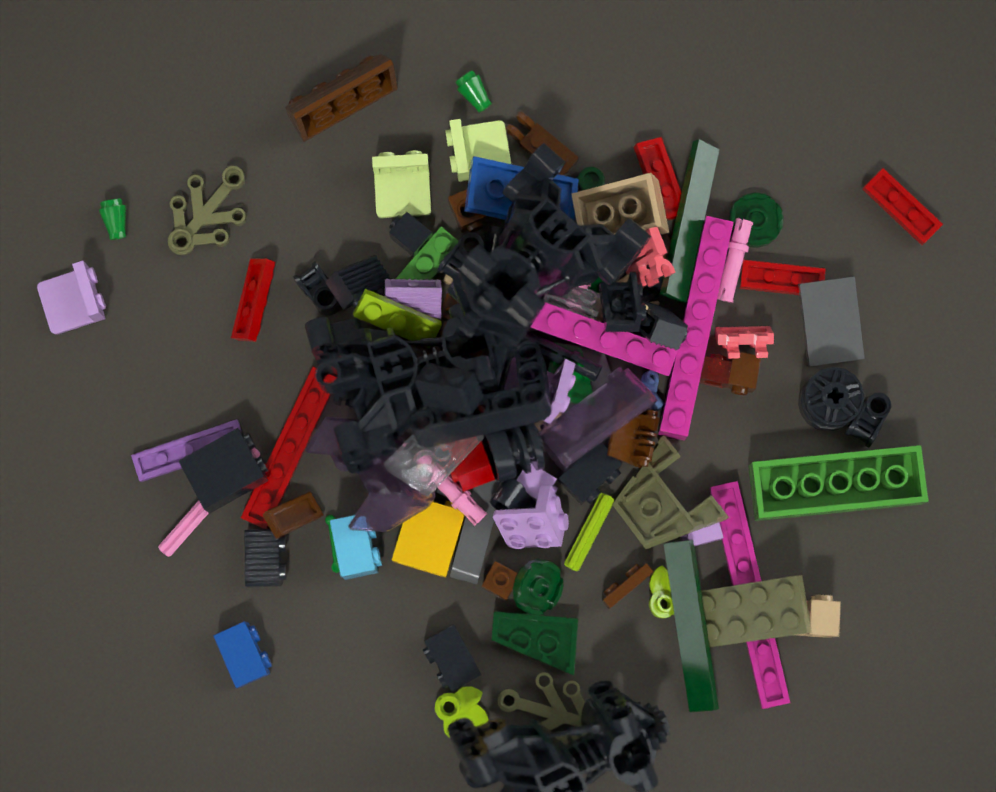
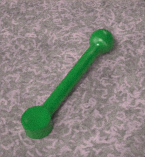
[325,515,340,573]

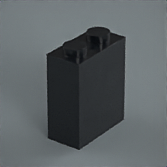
[179,428,269,514]

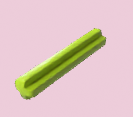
[564,493,614,571]

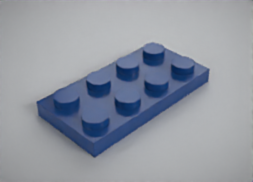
[465,156,579,220]

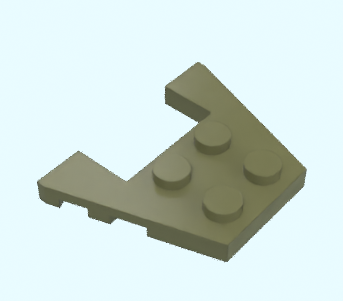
[612,435,729,549]

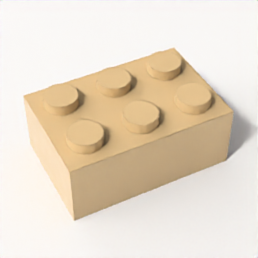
[571,173,669,235]

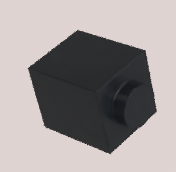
[389,212,433,257]

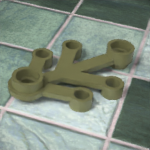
[168,166,247,255]
[498,672,586,745]

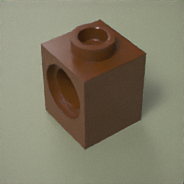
[448,189,487,233]
[725,352,761,396]
[482,561,518,601]

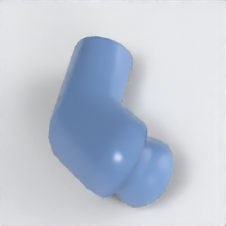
[639,370,665,412]

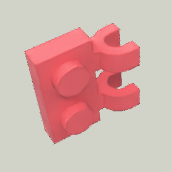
[626,227,675,288]
[715,326,774,358]

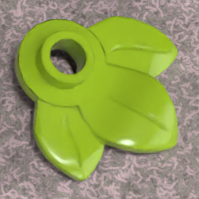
[649,566,674,619]
[435,687,489,738]

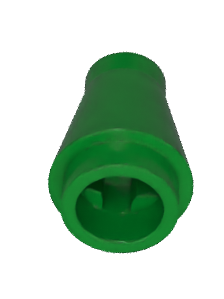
[455,70,492,113]
[99,199,126,240]

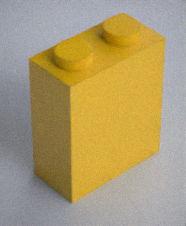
[392,493,465,578]

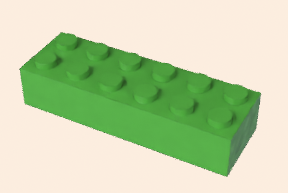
[748,445,928,521]

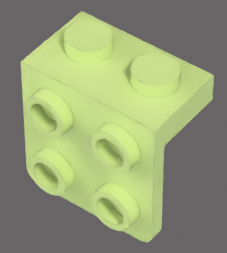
[445,119,511,182]
[372,151,431,218]

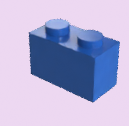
[214,621,272,688]

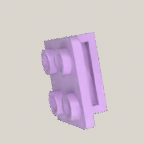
[37,261,106,335]
[502,357,576,424]
[493,485,569,549]

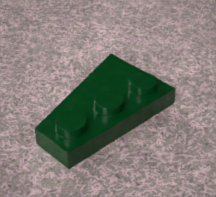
[492,612,578,676]

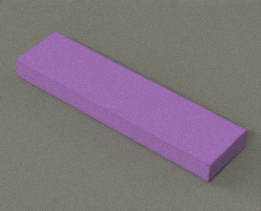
[131,419,242,482]

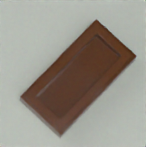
[263,491,324,539]

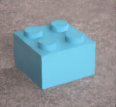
[330,513,382,580]

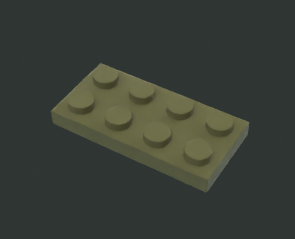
[701,575,812,647]

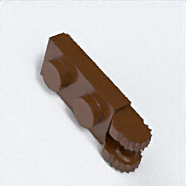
[505,111,579,176]

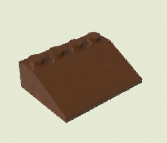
[285,54,398,142]

